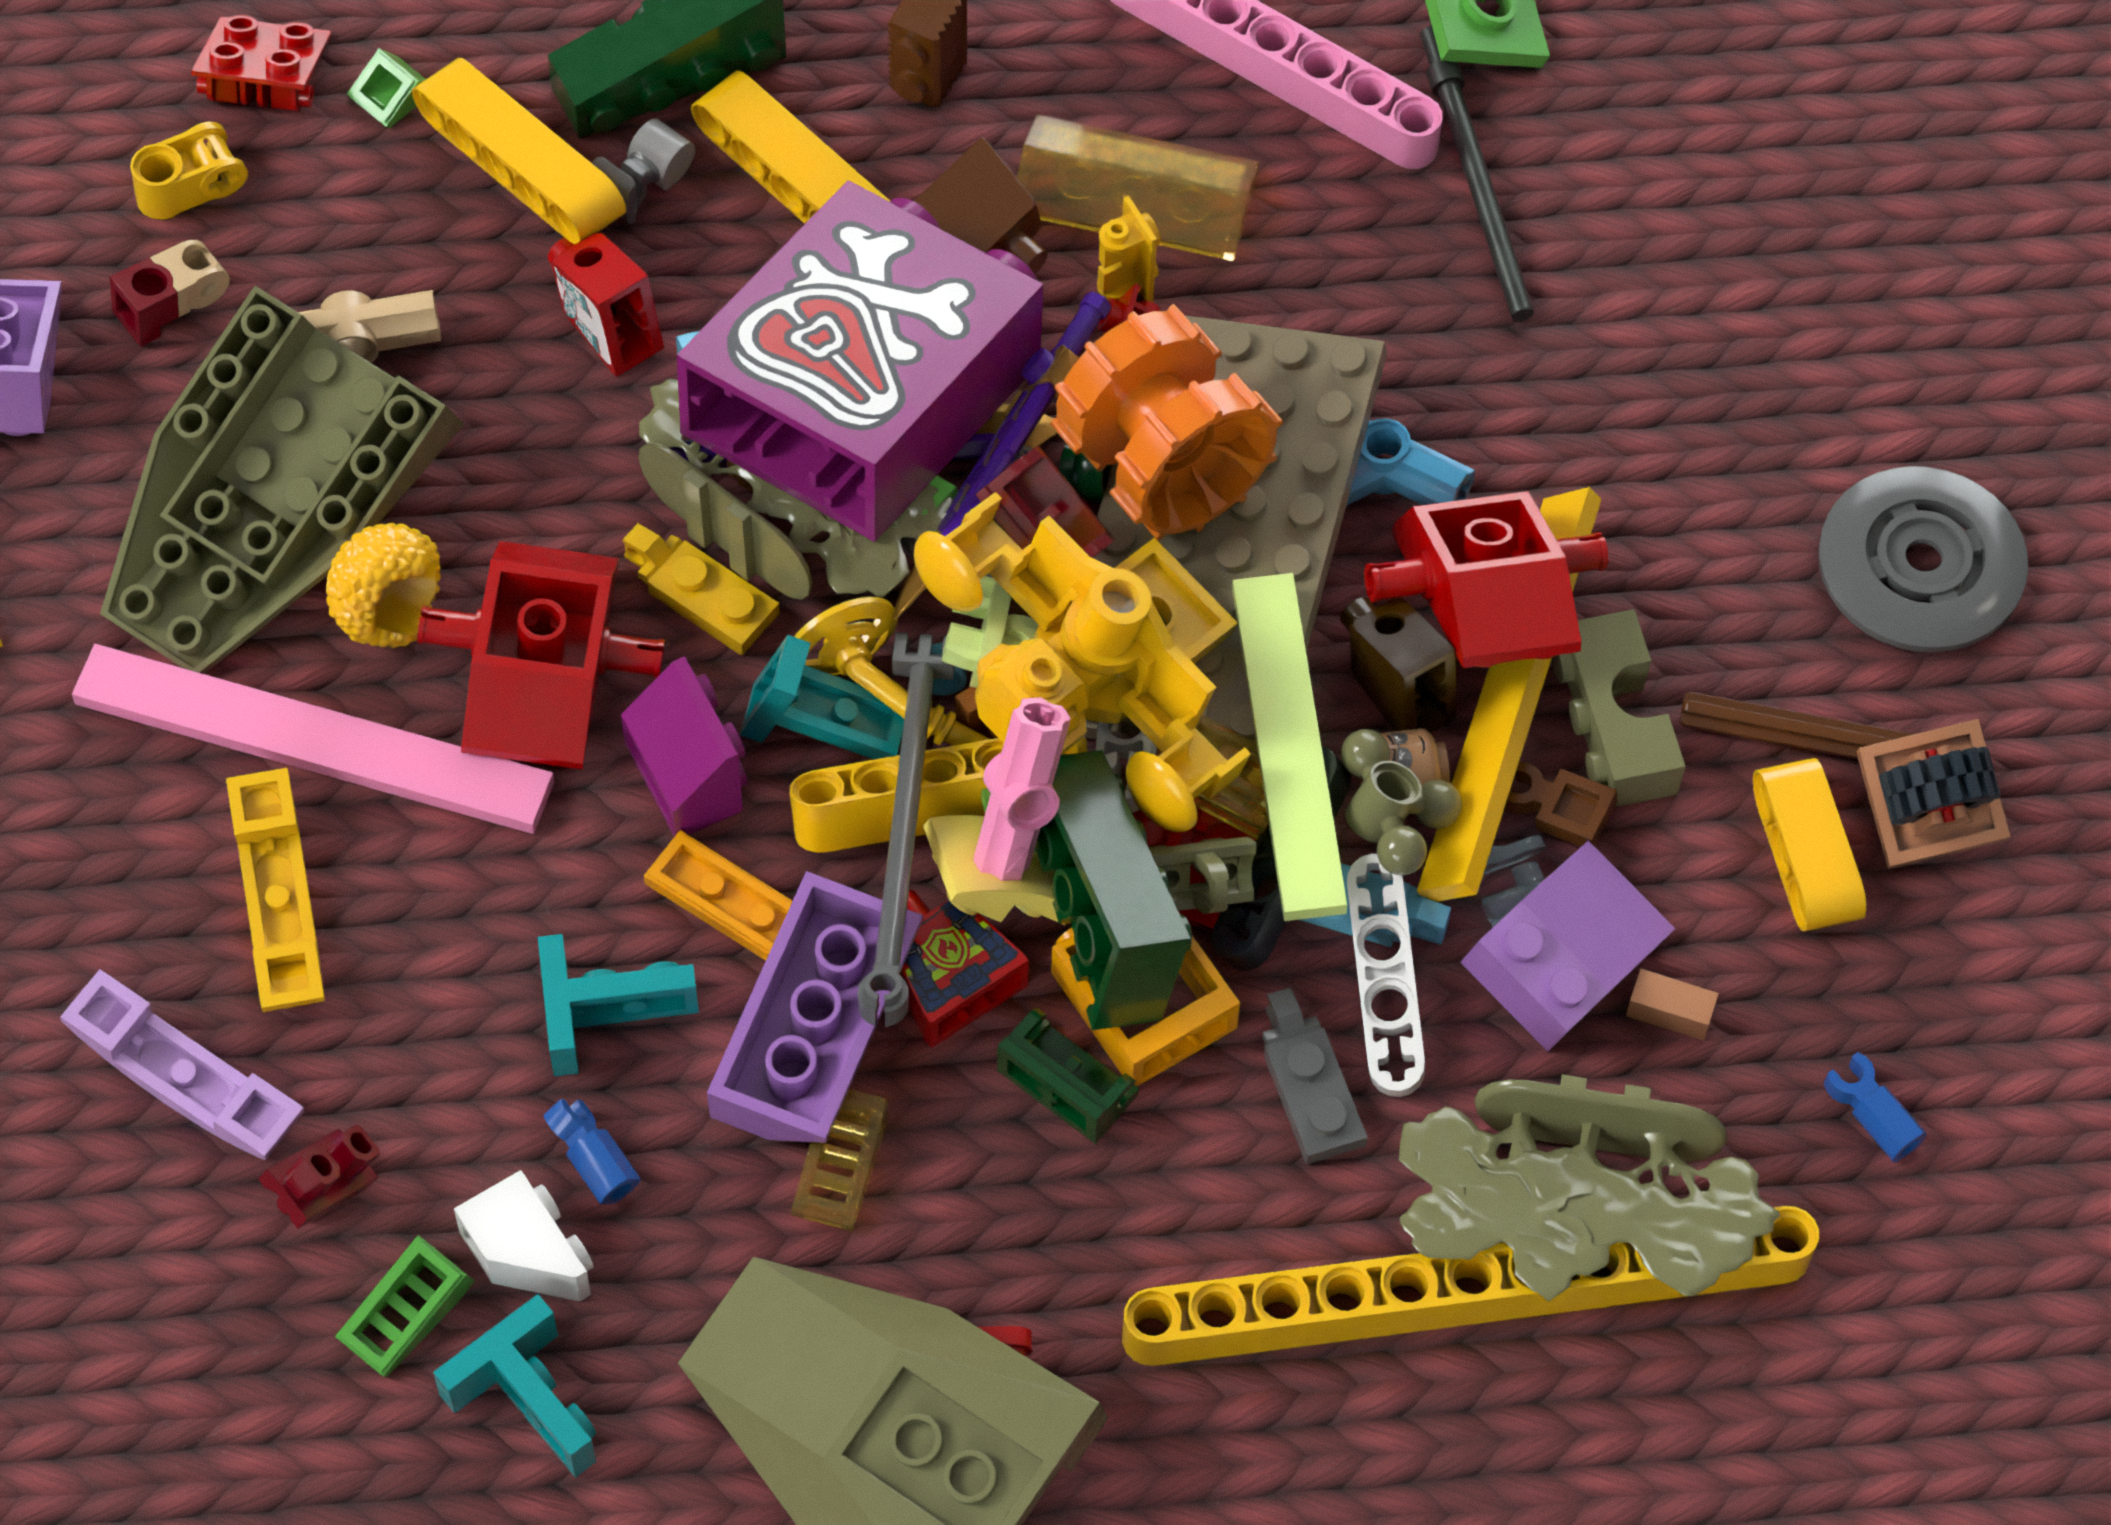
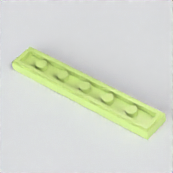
[1232,573,1347,921]

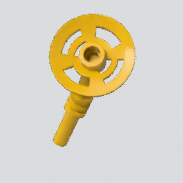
[794,597,990,746]

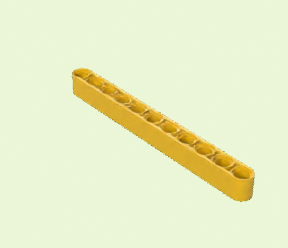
[1122,1206,1819,1366]

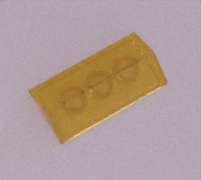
[1016,115,1260,261]

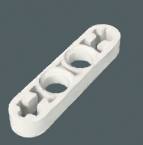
[1347,853,1425,1097]

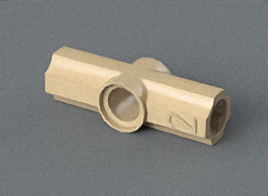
[298,290,442,363]

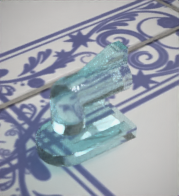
[1482,835,1546,927]

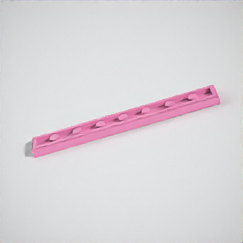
[72,643,554,834]

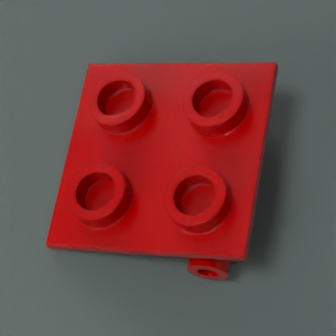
[191,15,331,112]

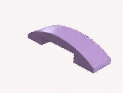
[60,969,304,1160]

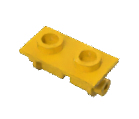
[1097,195,1161,302]

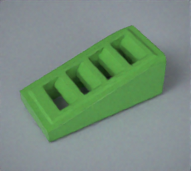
[335,1235,475,1378]

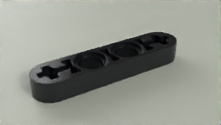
[1211,747,1351,971]

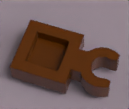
[1504,762,1617,847]

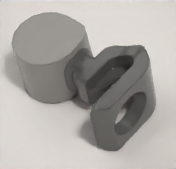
[592,118,695,224]

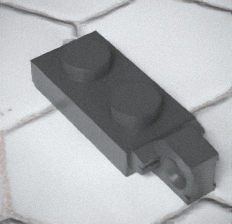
[1262,987,1368,1165]

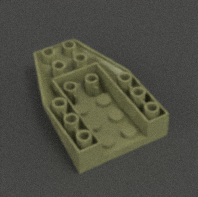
[100,286,464,674]
[678,1257,1108,1525]

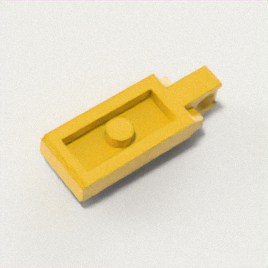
[623,523,780,655]

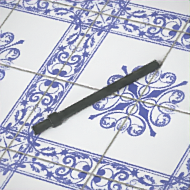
[1420,26,1534,322]

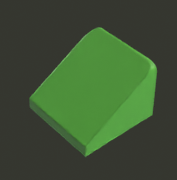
[347,48,426,128]

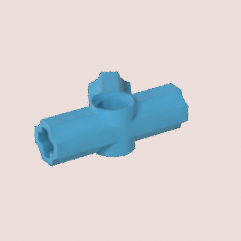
[1346,418,1475,506]

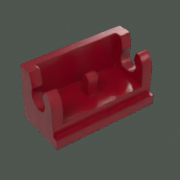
[975,446,1116,558]

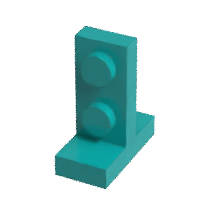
[740,635,904,759]
[538,934,699,1076]
[433,1294,596,1478]

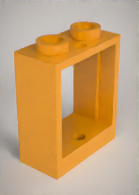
[1051,927,1240,1086]

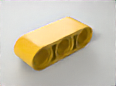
[1753,758,1866,932]

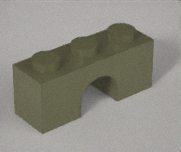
[1553,609,1686,807]

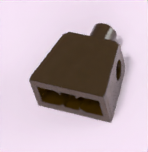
[1340,597,1456,733]

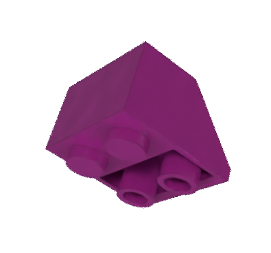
[621,656,748,837]

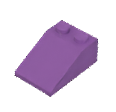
[0,279,62,436]
[1460,840,1675,1052]

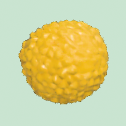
[326,523,441,648]

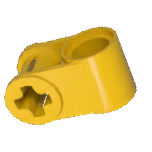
[130,122,248,220]

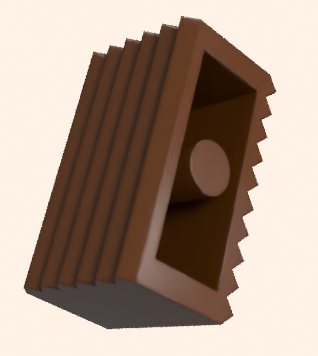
[887,0,967,107]

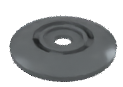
[1818,466,2028,653]

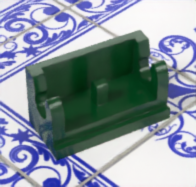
[997,1007,1139,1144]

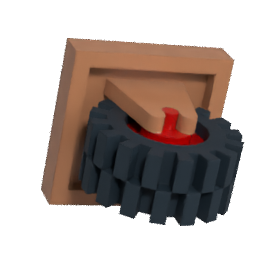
[1856,719,2011,869]

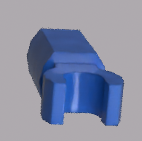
[1824,1052,1927,1163]
[543,1099,641,1204]

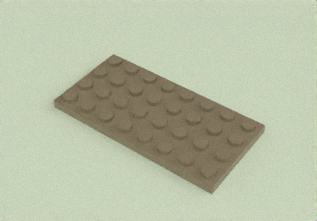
[1084,315,1387,765]

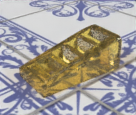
[791,1089,889,1231]

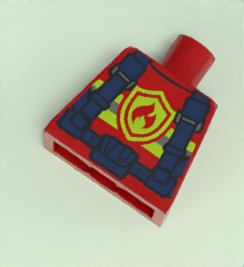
[899,890,1029,1048]

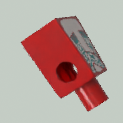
[548,233,665,377]

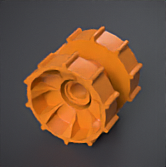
[1050,304,1283,541]

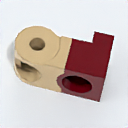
[110,240,230,347]

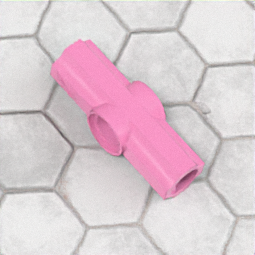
[973,697,1071,881]

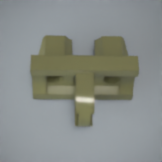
[1148,836,1256,914]

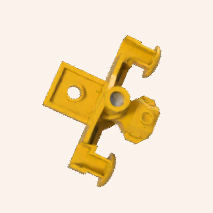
[914,492,1251,832]

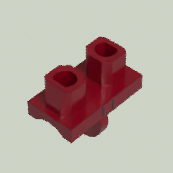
[258,1124,380,1229]

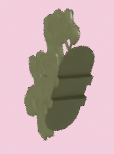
[638,379,952,600]
[1399,1075,1780,1302]

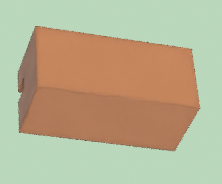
[1626,969,1719,1041]

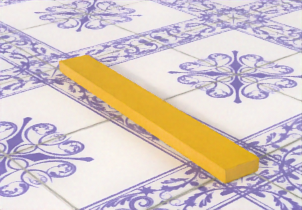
[1417,487,1602,902]

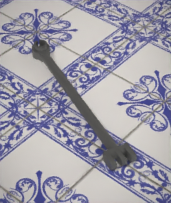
[857,632,955,1027]

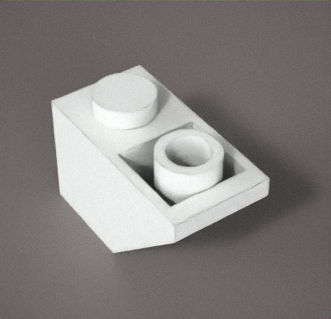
[454,1170,594,1301]

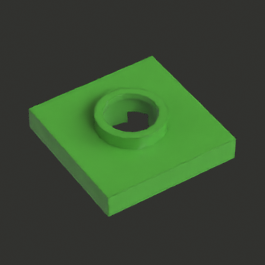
[1425,0,1550,68]

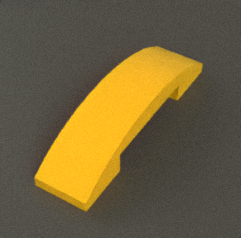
[226,768,325,1012]

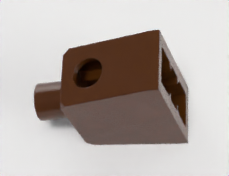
[914,137,1048,274]

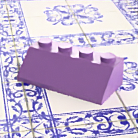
[707,871,923,1143]

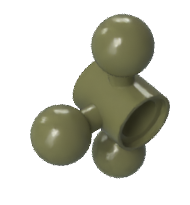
[1341,729,1462,876]

